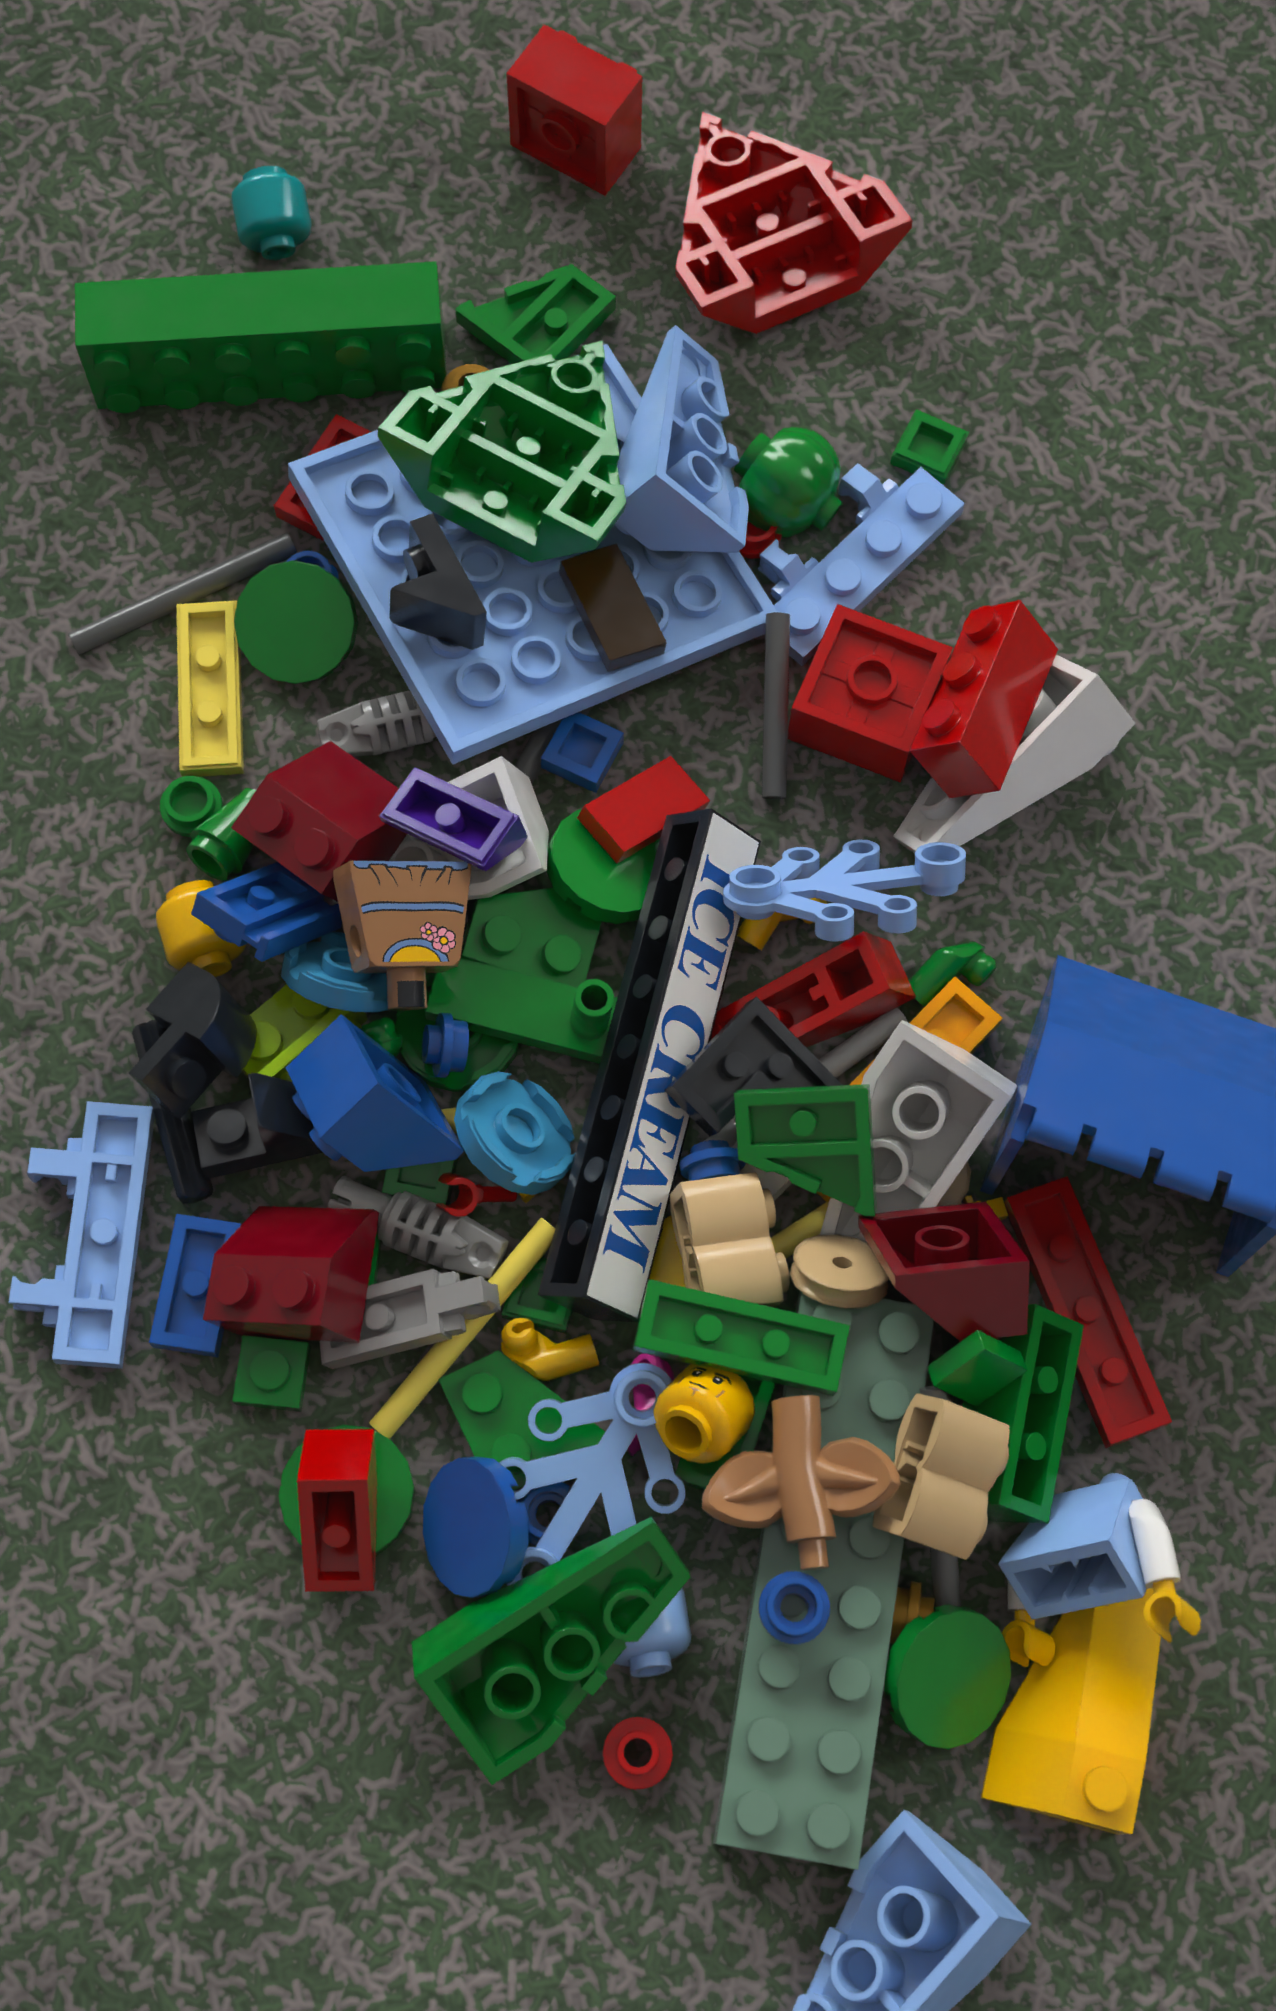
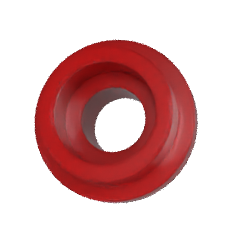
[603,1717,673,1790]

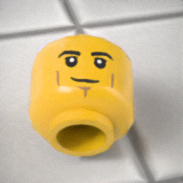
[653,1364,755,1464]

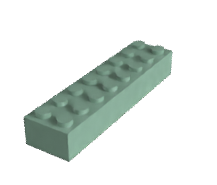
[713,1291,934,1870]

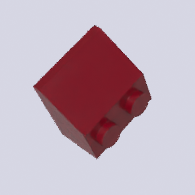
[231,741,407,902]
[858,1201,1030,1342]
[203,1206,380,1343]

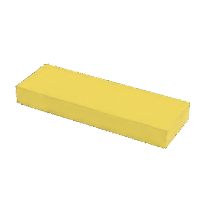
[176,601,244,777]

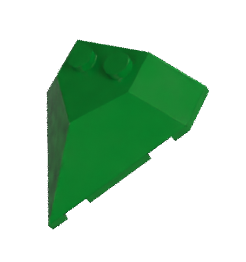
[377,340,626,563]

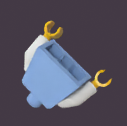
[999,1473,1201,1667]

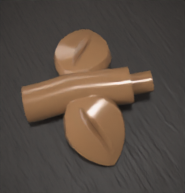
[702,1395,901,1571]

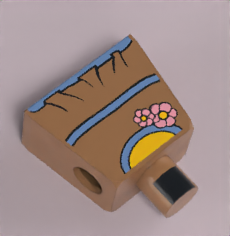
[333,861,471,1011]

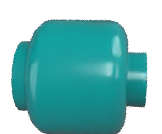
[232,166,311,260]

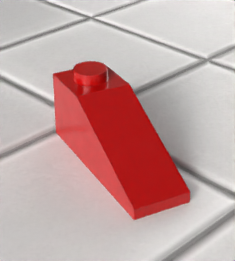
[711,931,916,1047]

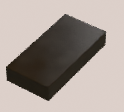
[559,543,667,672]

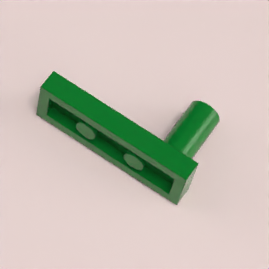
[425,957,618,1064]
[633,1279,850,1396]

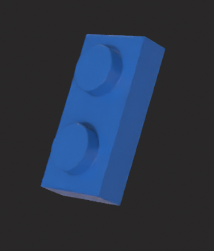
[149,1214,242,1357]

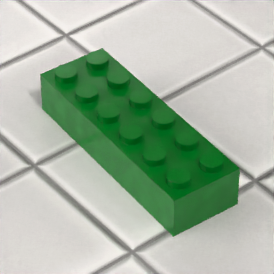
[75,261,447,413]

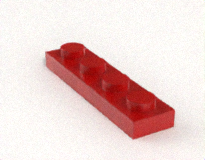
[1004,1176,1172,1449]

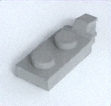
[320,1269,501,1369]

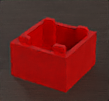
[506,24,643,196]
[788,604,953,782]

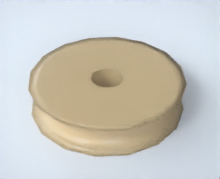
[790,1234,889,1308]

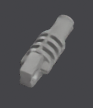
[317,690,436,757]
[328,1175,509,1279]

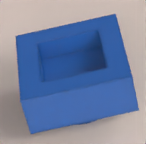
[541,712,624,793]

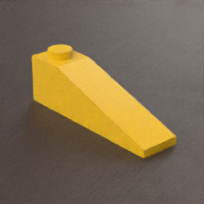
[981,1588,1161,1834]

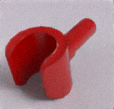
[436,1172,517,1217]

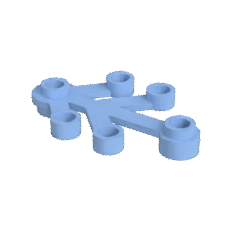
[723,840,966,942]
[500,1363,686,1586]

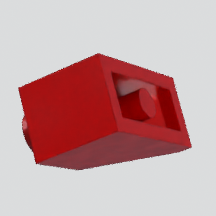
[297,1429,377,1592]

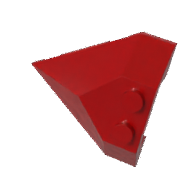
[675,111,912,334]

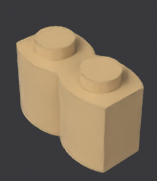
[670,1172,789,1308]
[873,1393,1009,1560]

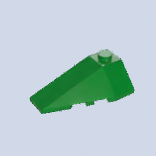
[411,1517,691,1785]

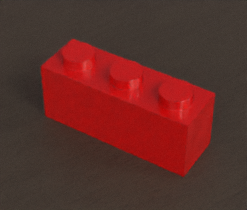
[909,600,1058,798]

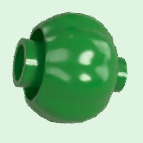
[733,427,843,538]

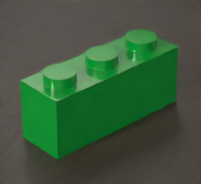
[962,1304,1084,1523]

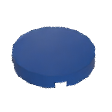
[423,1457,529,1598]

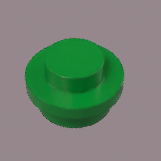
[160,776,223,837]

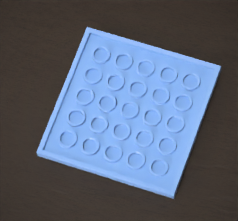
[288,344,777,765]

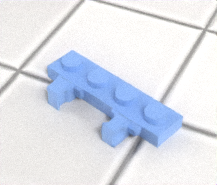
[758,463,965,666]
[9,1101,155,1369]

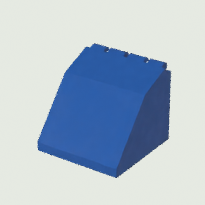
[980,955,1276,1277]

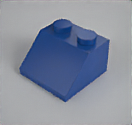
[285,1014,464,1172]

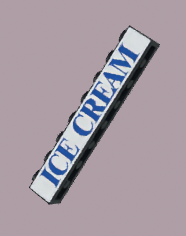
[538,808,761,1322]

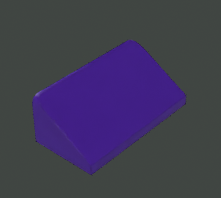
[379,767,528,872]

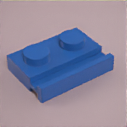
[191,862,342,962]

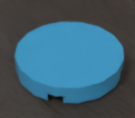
[281,932,388,1012]
[454,1071,576,1195]

